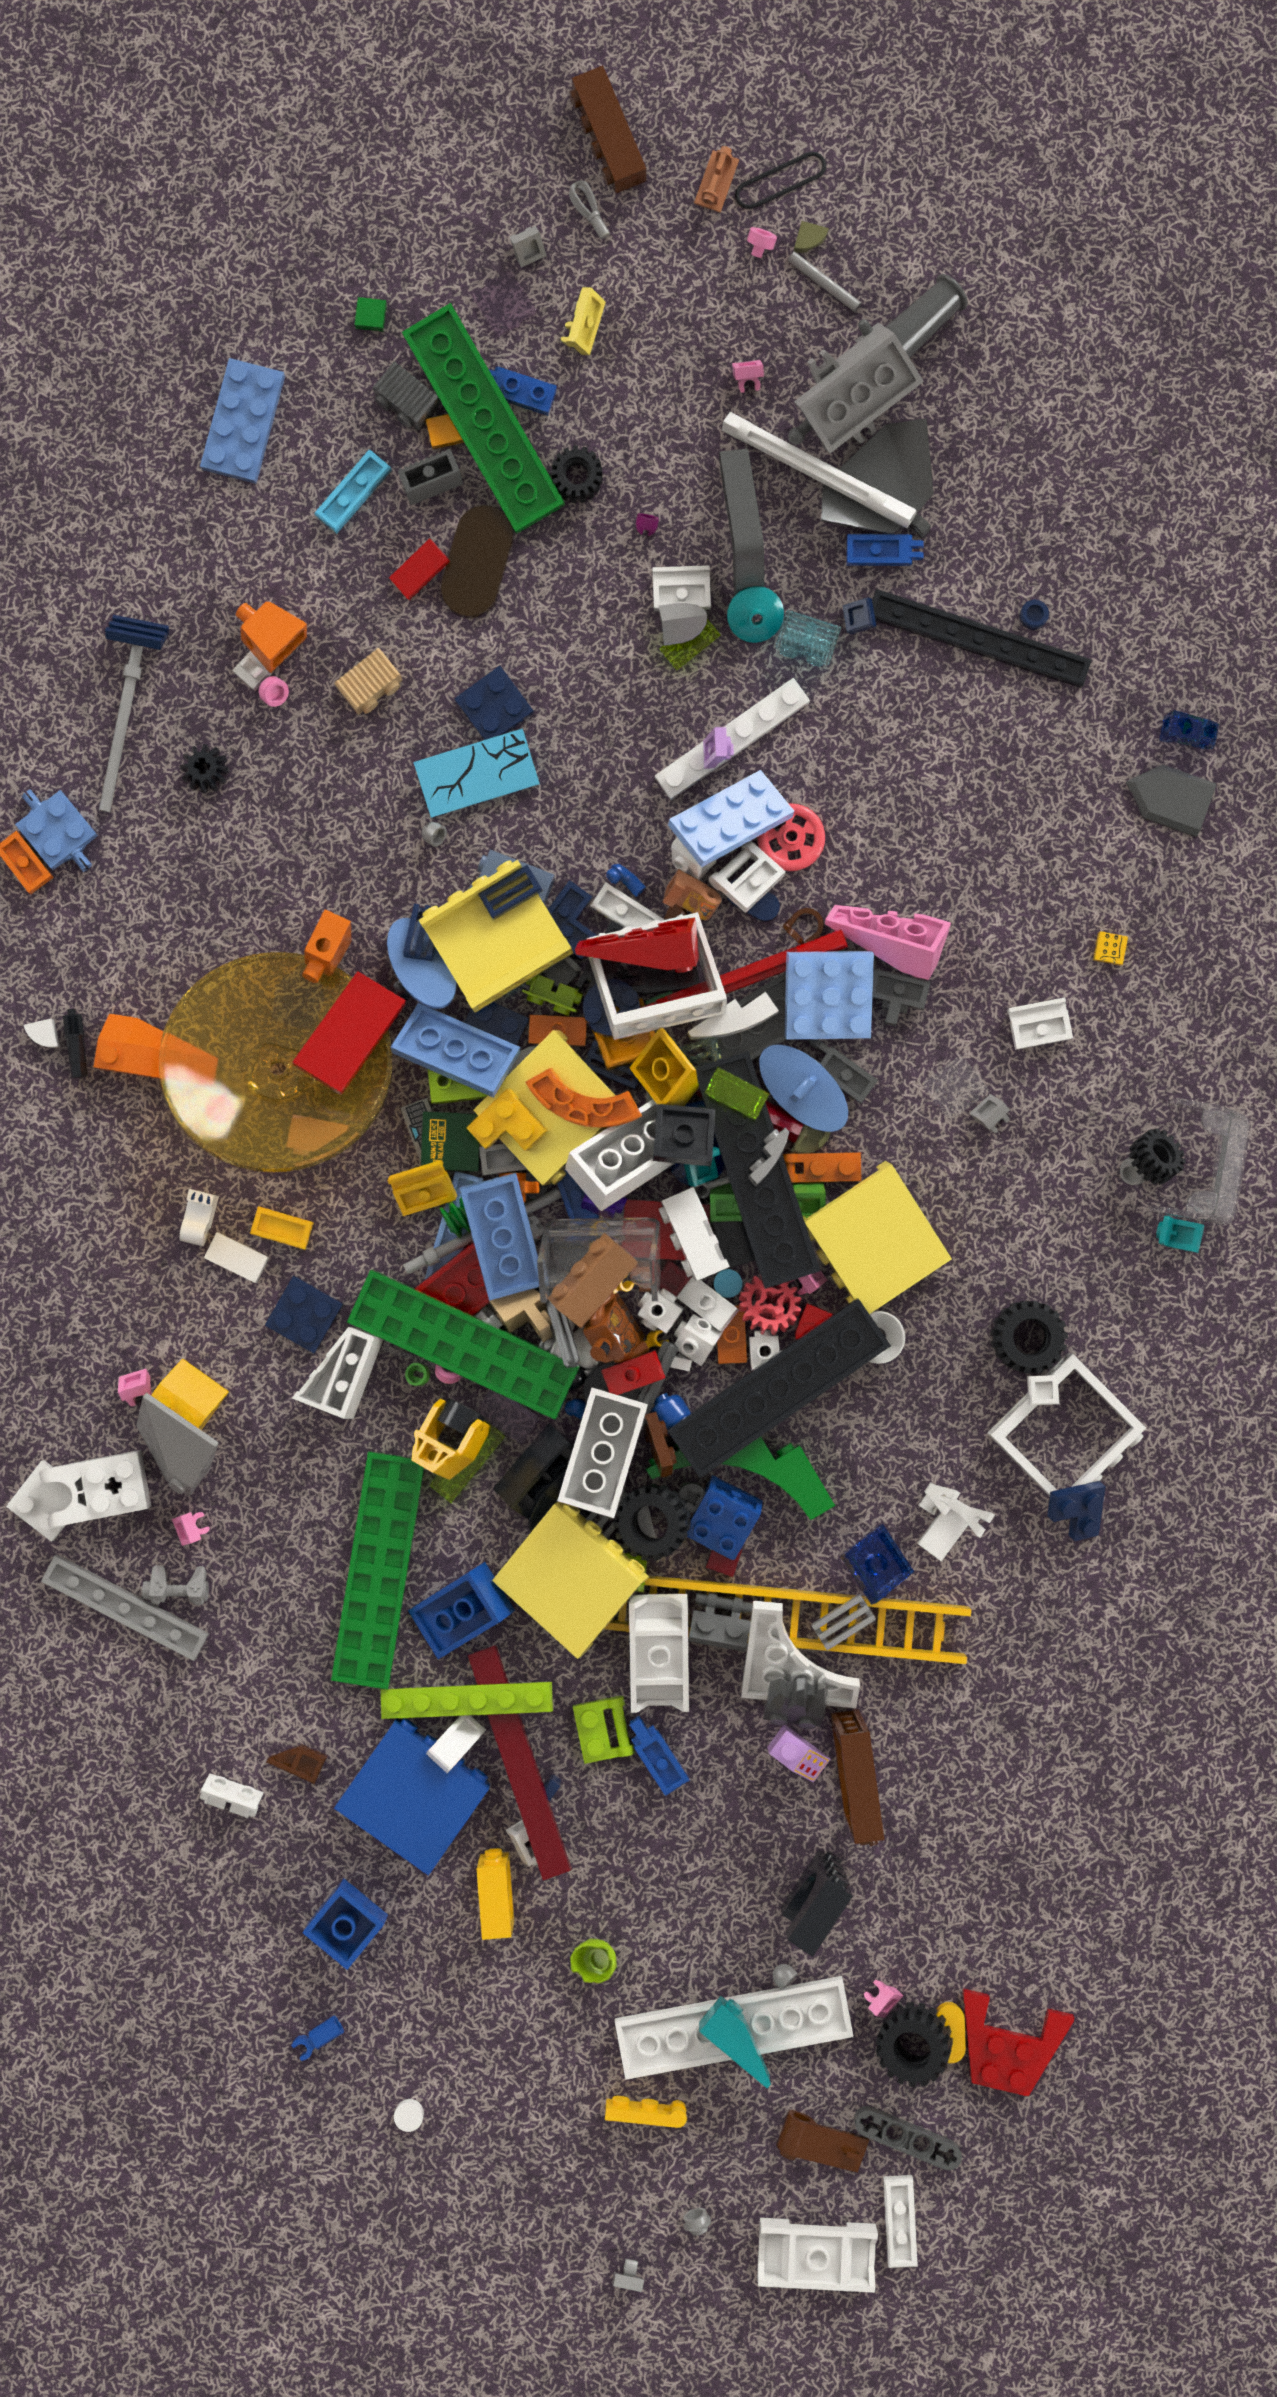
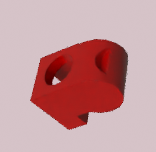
[794,1303,833,1340]

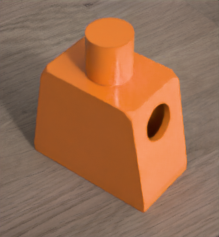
[236,602,307,673]
[302,909,352,983]

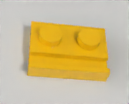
[387,1160,458,1216]

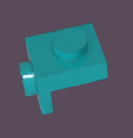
[684,1146,720,1187]
[1156,1216,1205,1253]

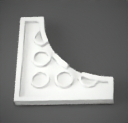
[741,1601,860,1708]

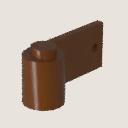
[776,2110,869,2173]

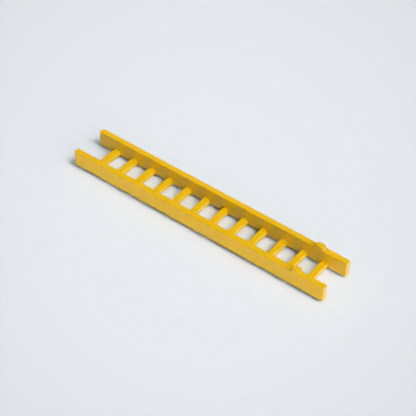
[604,1576,971,1664]

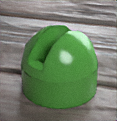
[405,1363,431,1386]

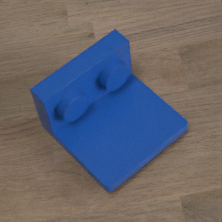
[687,1475,763,1560]

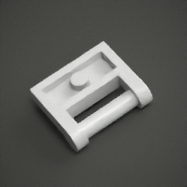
[708,841,786,913]

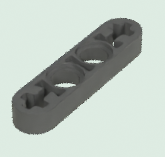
[854,2106,962,2170]

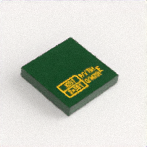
[420,1111,479,1171]

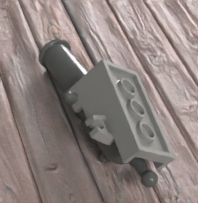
[788,274,968,454]

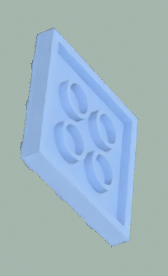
[784,951,874,1039]

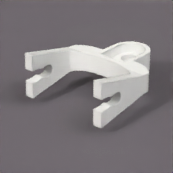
[919,1482,995,1538]

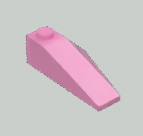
[825,905,951,980]

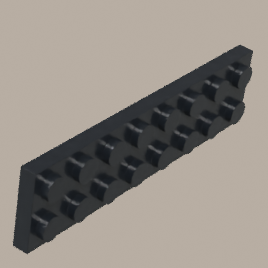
[695,1051,820,1289]
[667,1298,891,1478]

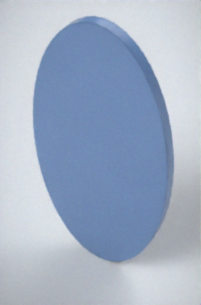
[387,918,457,1009]
[759,1045,848,1132]

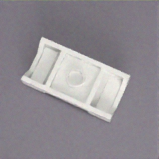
[629,1594,689,1713]
[757,2218,878,2293]

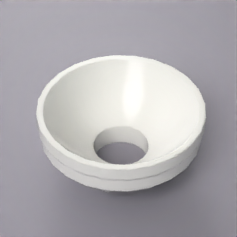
[869,1311,905,1364]

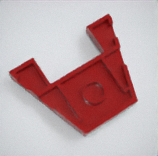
[962,1988,1075,2097]

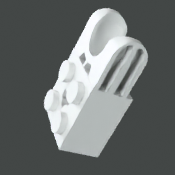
[39,1450,151,1527]

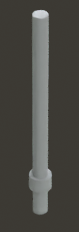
[99,644,143,813]
[403,1188,562,1274]

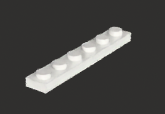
[655,678,810,800]

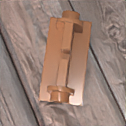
[694,146,739,213]

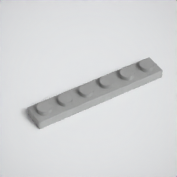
[41,1555,209,1661]

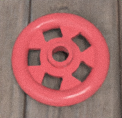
[757,804,825,871]

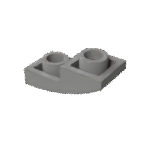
[748,1128,789,1187]

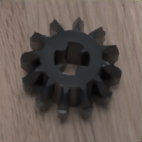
[180,744,230,794]

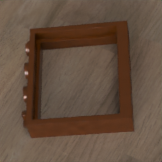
[830,1709,885,1847]

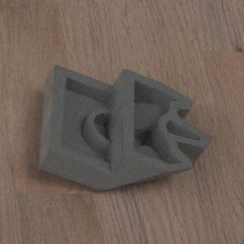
[763,1678,828,1729]

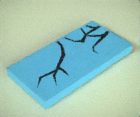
[413,728,540,817]

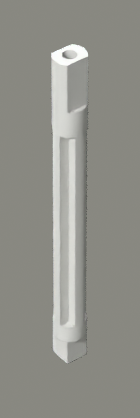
[722,412,917,528]

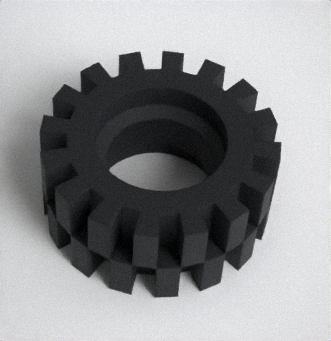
[551,445,603,503]
[1129,1128,1185,1185]

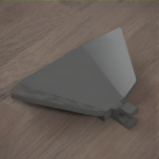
[821,418,934,538]

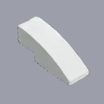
[687,992,779,1040]

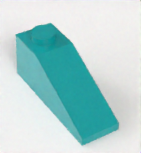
[699,1996,771,2089]

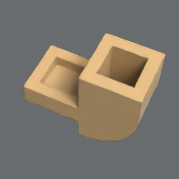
[490,1289,553,1343]

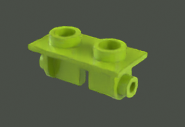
[522,974,583,1016]

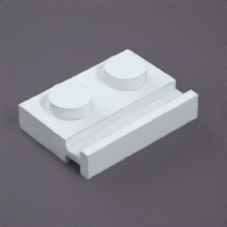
[653,566,711,612]
[1007,998,1073,1050]

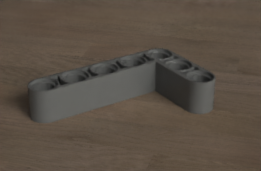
[719,448,764,595]

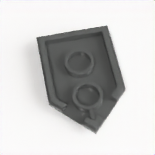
[1126,764,1216,837]

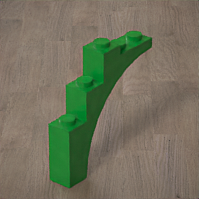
[646,1437,835,1520]

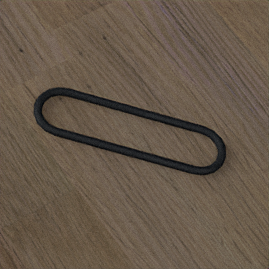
[735,151,826,209]

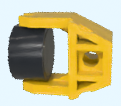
[411,1397,490,1480]

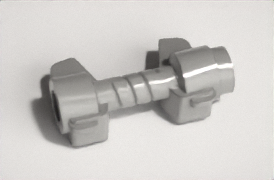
[142,1565,209,1605]

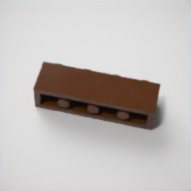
[569,65,647,194]

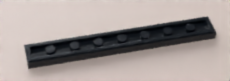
[872,589,1092,688]

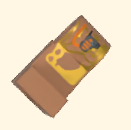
[663,869,722,920]

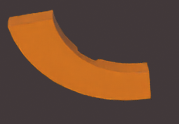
[525,1068,643,1127]

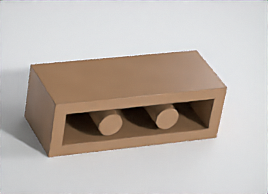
[547,1232,638,1328]

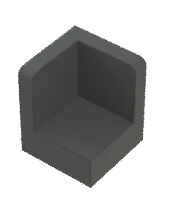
[541,956,581,988]

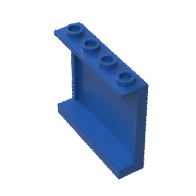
[334,1718,491,1876]

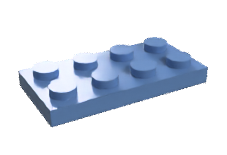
[200,358,285,484]
[391,1003,520,1098]
[459,1173,545,1301]

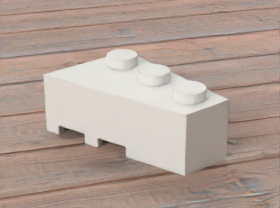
[658,1187,730,1281]
[292,1327,383,1419]

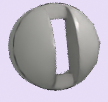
[421,822,447,847]
[773,1964,798,1990]

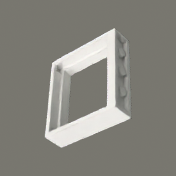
[587,912,727,1040]
[987,1353,1146,1497]

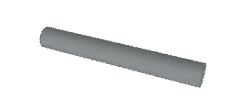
[788,251,861,312]

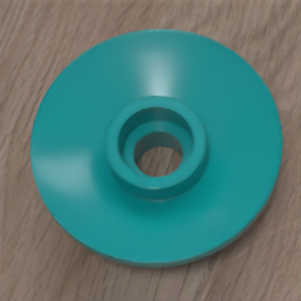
[727,586,784,643]

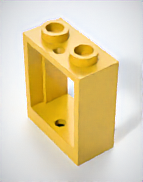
[477,1848,514,1940]

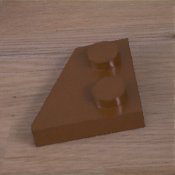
[644,1412,677,1478]

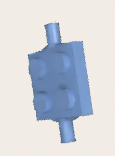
[15,790,98,872]

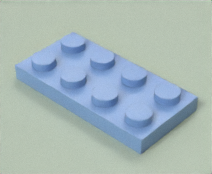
[668,770,794,867]

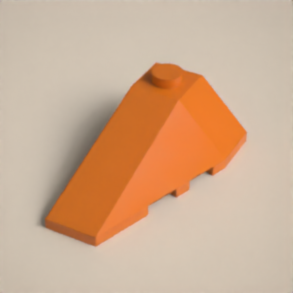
[93,1014,218,1087]

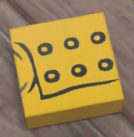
[1093,931,1128,966]

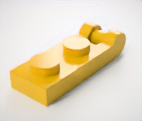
[605,2096,687,2128]

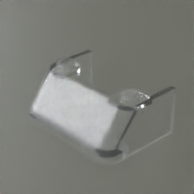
[1147,1098,1251,1226]
[537,1217,661,1303]

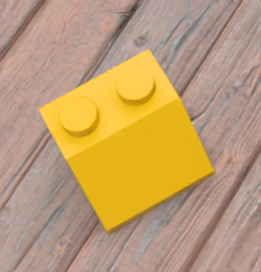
[630,1028,699,1106]
[151,1359,229,1431]

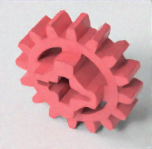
[738,1276,801,1335]

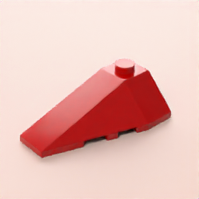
[575,917,699,973]

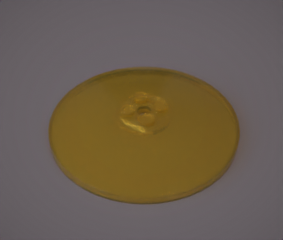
[159,952,393,1172]

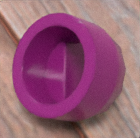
[635,513,659,536]

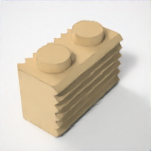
[334,648,402,715]

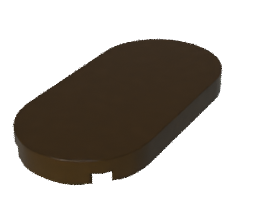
[441,505,513,618]

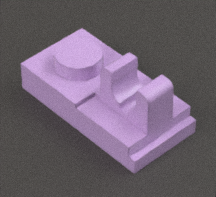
[703,727,734,769]

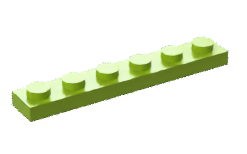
[381,1682,553,1719]

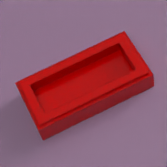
[389,538,450,600]

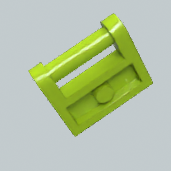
[573,1696,635,1764]

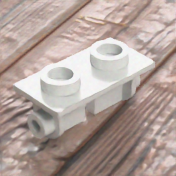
[200,1774,264,1819]

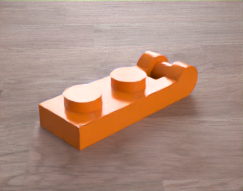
[782,1152,861,1183]

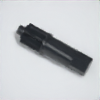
[63,1009,88,1078]

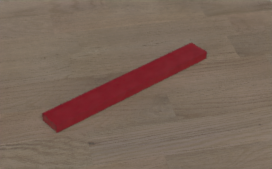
[467,1645,572,1881]

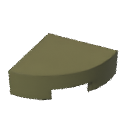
[794,221,829,253]

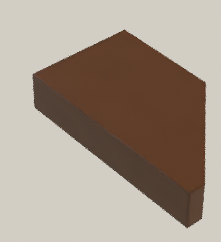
[266,1744,327,1784]

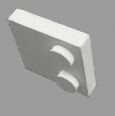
[6,1460,72,1542]

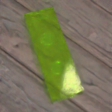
[429,1419,506,1503]

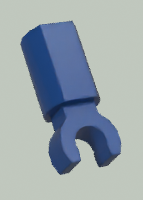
[291,2015,344,2061]

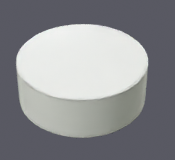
[394,2099,424,2132]

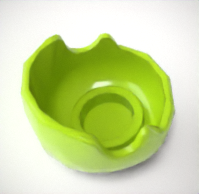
[570,1938,617,1983]

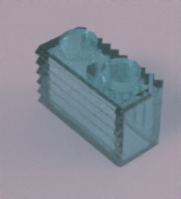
[775,610,841,667]

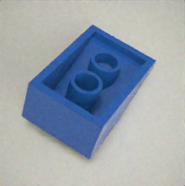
[408,1562,515,1659]

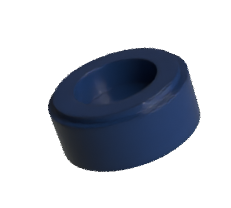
[1019,599,1049,630]

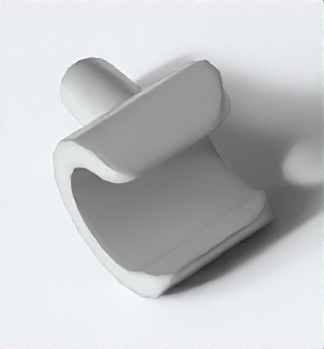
[692,1176,730,1199]

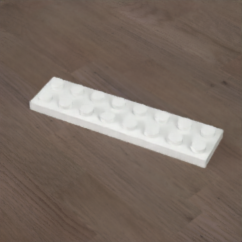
[615,1976,853,2080]

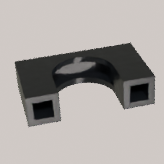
[780,1850,853,1957]

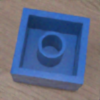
[302,1878,388,1970]

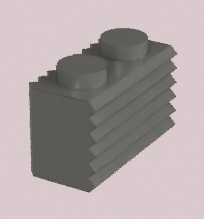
[372,361,440,431]
[398,449,463,505]

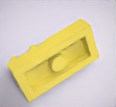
[561,287,606,355]

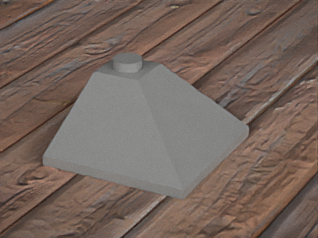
[136,1392,219,1497]

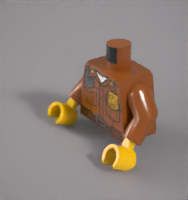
[583,1275,669,1364]

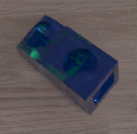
[1159,710,1219,749]

